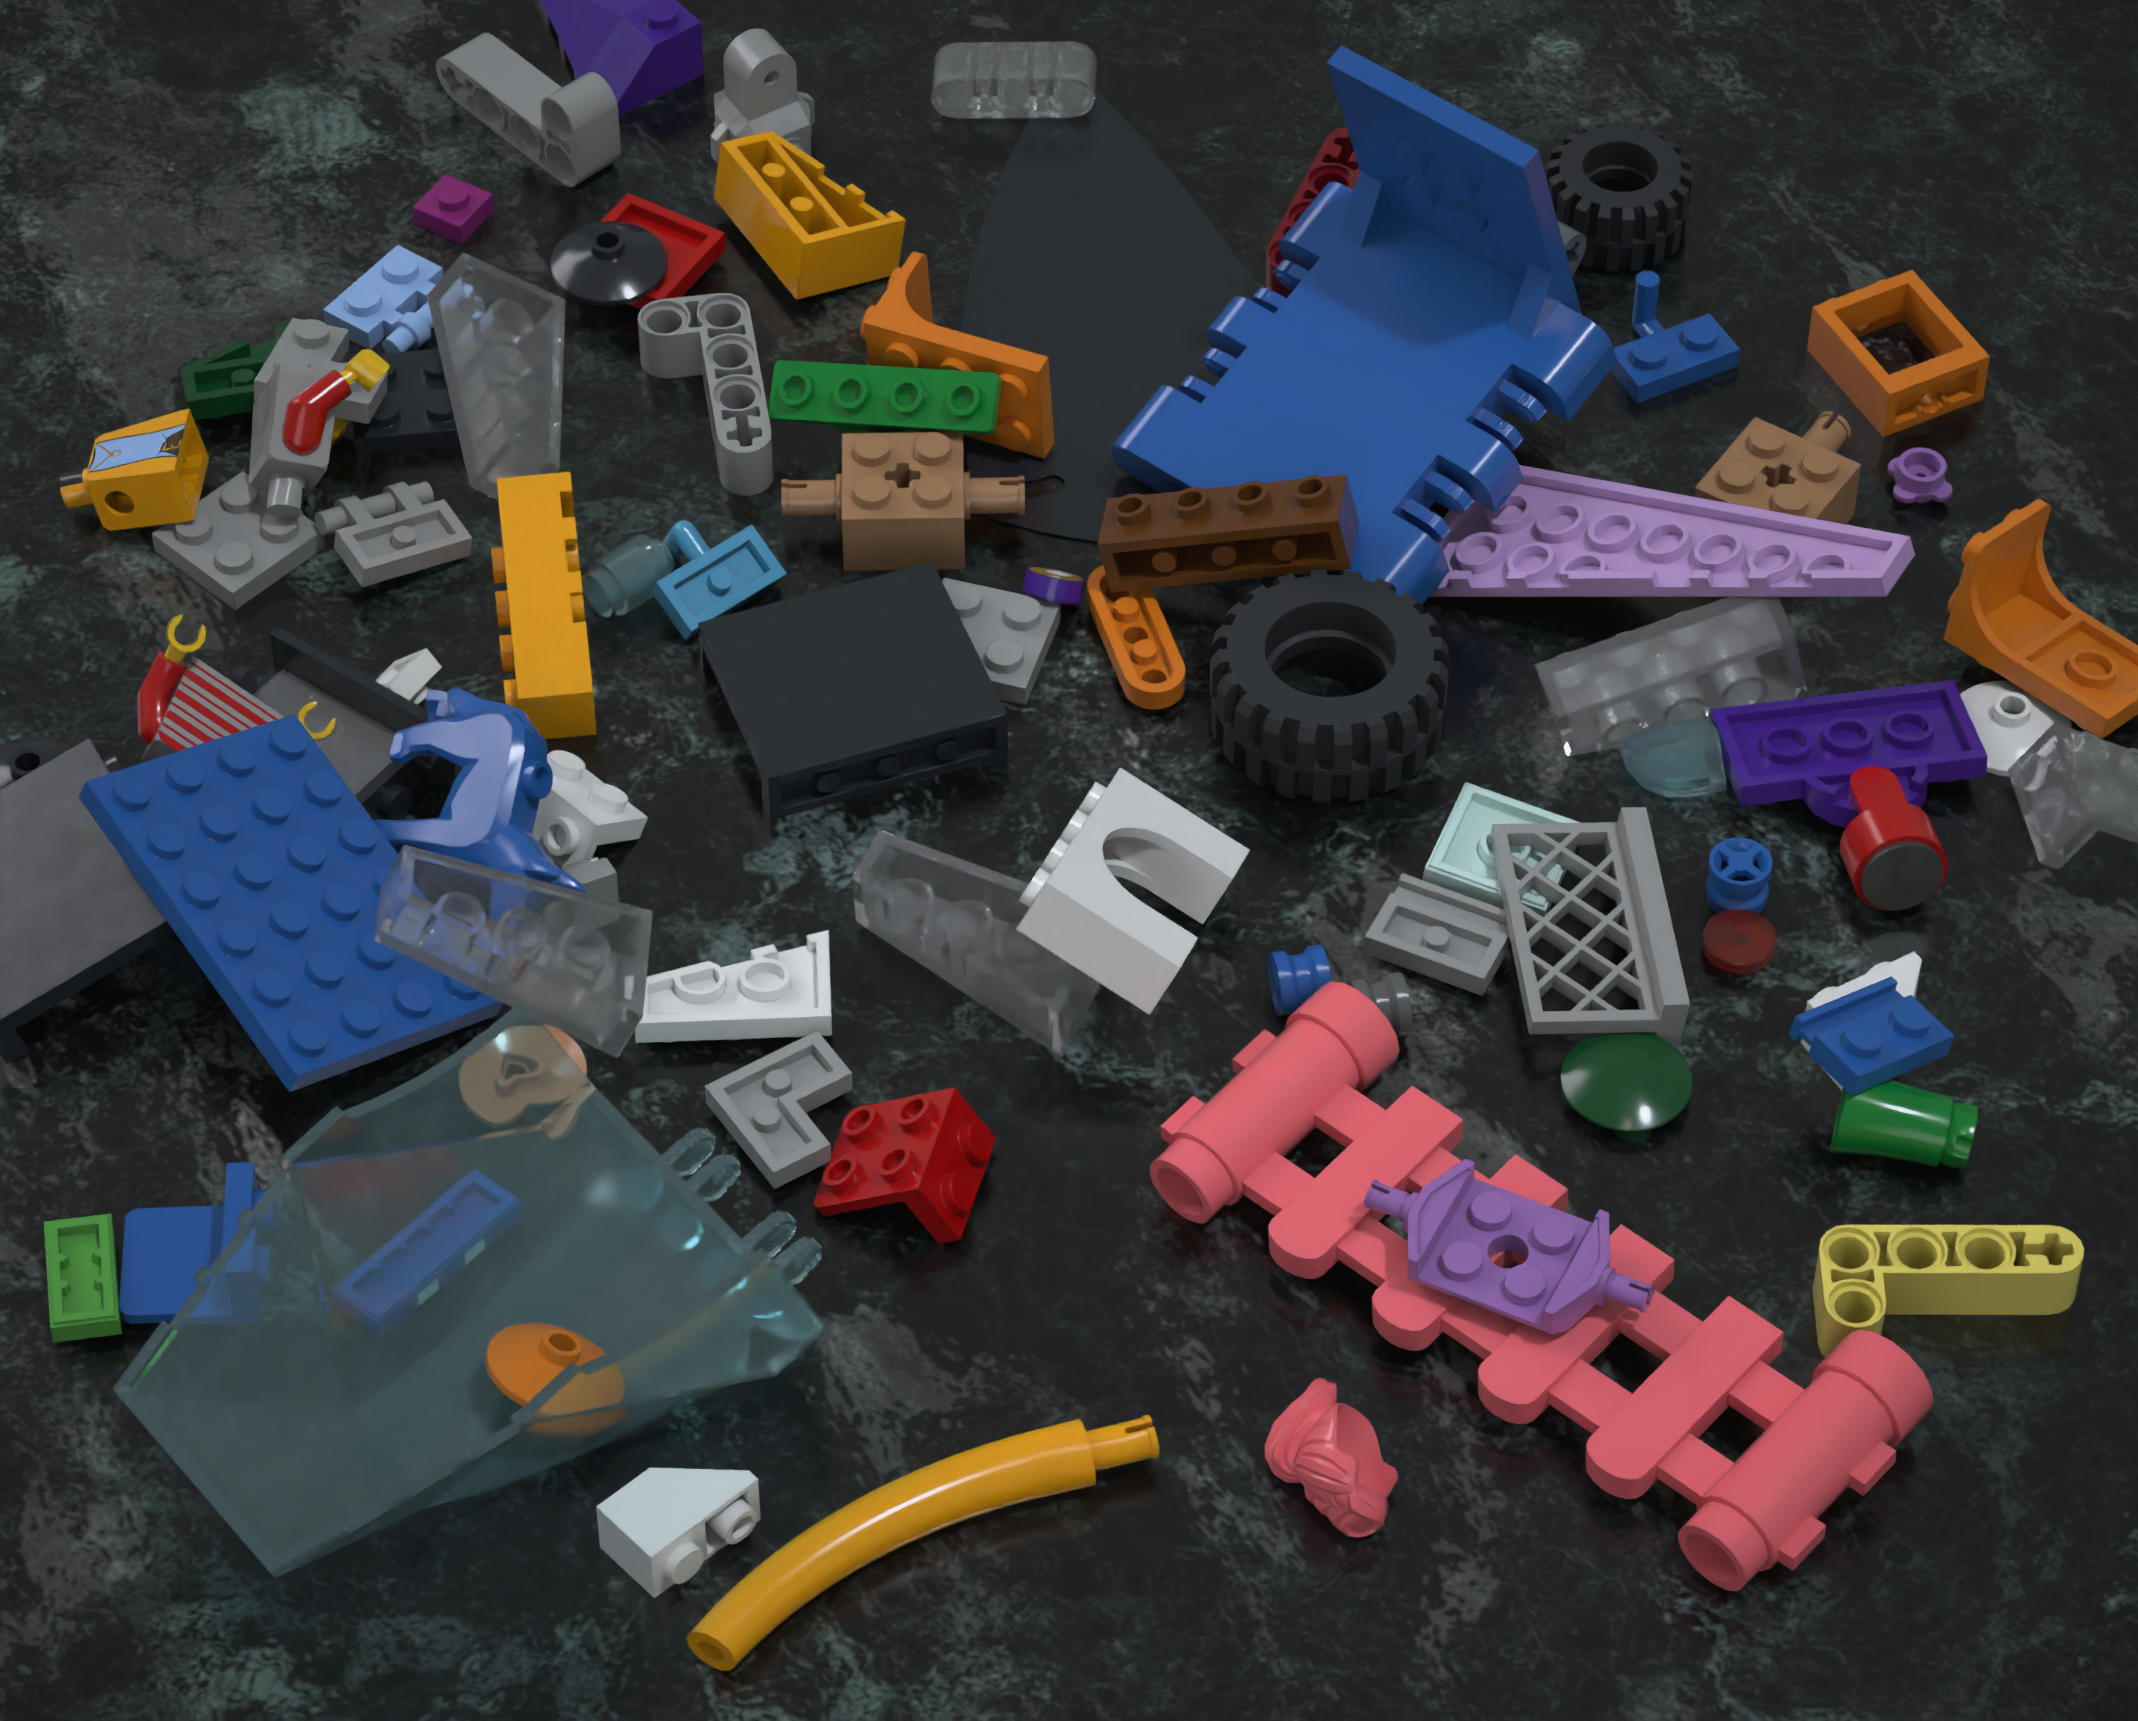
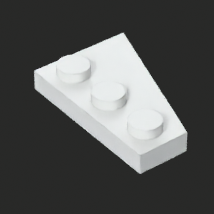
[634,930,832,1043]

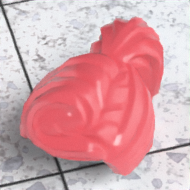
[1265,1378,1398,1538]

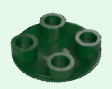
[1560,1032,1693,1143]

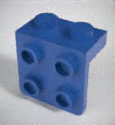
[119,1162,271,1324]

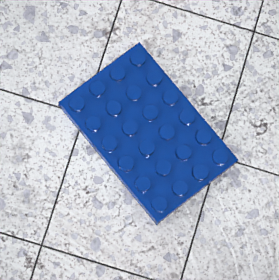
[78,714,505,1092]

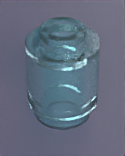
[581,534,674,617]

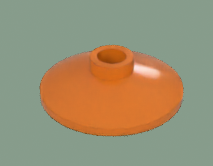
[485,1323,620,1419]

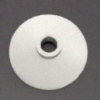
[1960,681,2072,777]

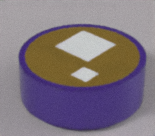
[1022,567,1086,605]

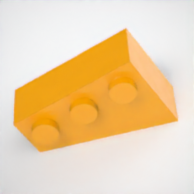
[714,131,906,300]

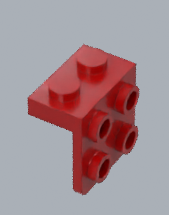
[814,1087,996,1244]

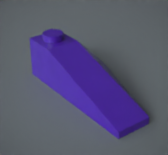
[538,0,704,117]

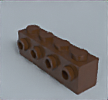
[1097,474,1359,592]

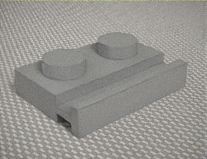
[1364,873,1511,996]

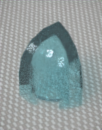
[1620,716,1727,798]

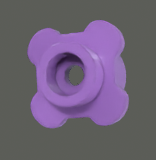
[1887,448,1953,503]

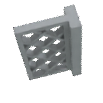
[1490,807,1690,1046]

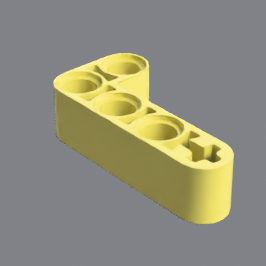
[1813,1225,2084,1358]

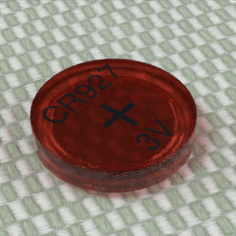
[1702,909,1777,974]

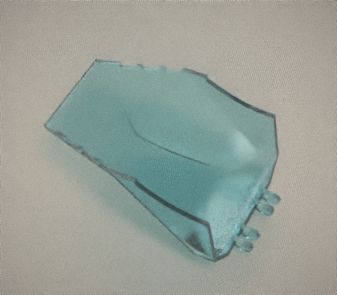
[113,1000,827,1578]

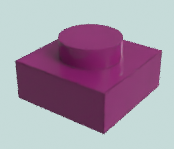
[412,174,494,244]

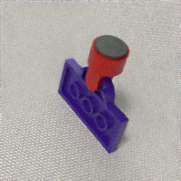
[1709,680,1988,911]

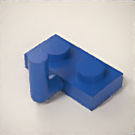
[1610,271,1740,403]

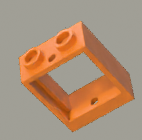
[1807,270,1990,437]

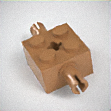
[1694,411,1861,525]
[781,432,1025,571]

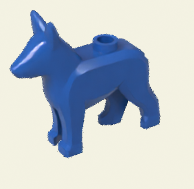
[374,688,586,930]

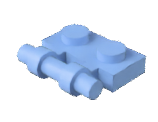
[323,245,475,353]

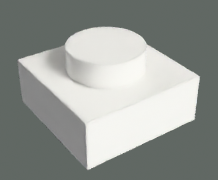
[376,648,442,705]

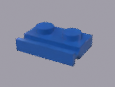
[1789,976,1954,1096]

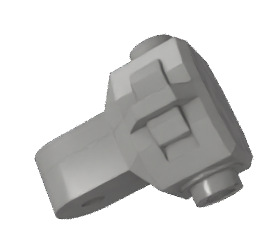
[710,28,815,163]

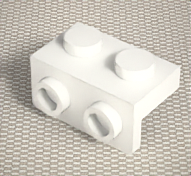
[532,750,648,868]

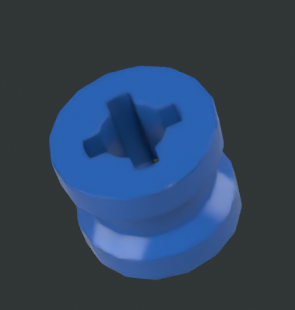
[1705,837,1773,919]
[1267,944,1332,1016]

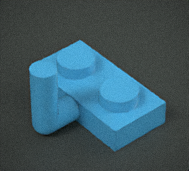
[650,520,787,640]

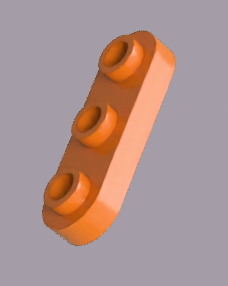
[1087,565,1185,710]

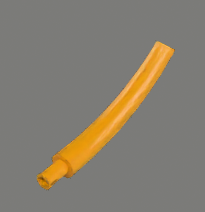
[687,1414,1160,1671]

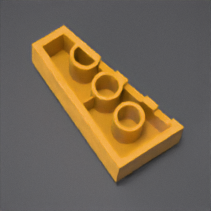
[491,472,597,739]

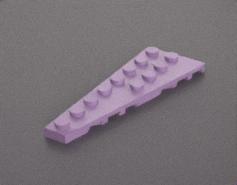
[1429,465,1915,597]

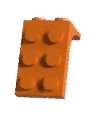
[861,251,1055,459]
[1943,499,2138,739]

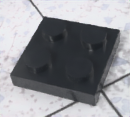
[348,346,476,456]

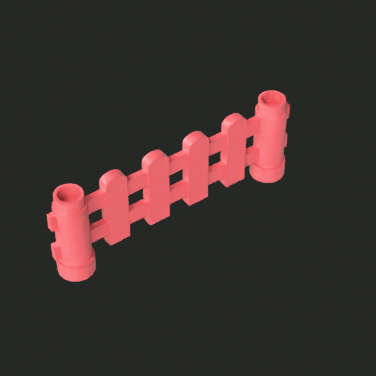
[1150,981,1934,1591]

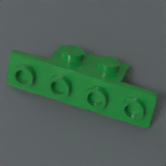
[768,360,1002,434]

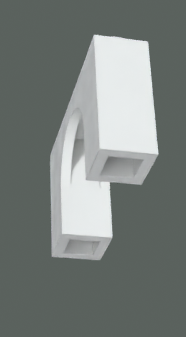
[1016,768,1250,1015]

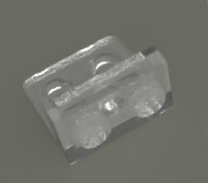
[2008,723,2138,870]

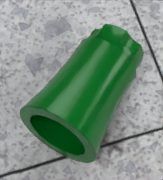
[1830,1079,1978,1170]

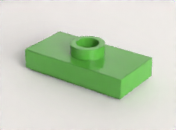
[44,1213,122,1343]

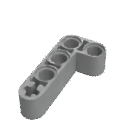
[436,33,621,187]
[638,293,773,496]

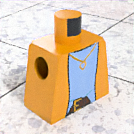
[59,409,209,531]

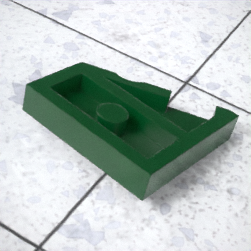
[180,319,291,420]

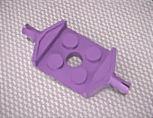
[1364,1159,1655,1334]

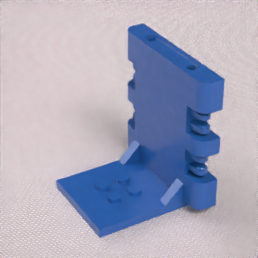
[1110,45,1617,605]

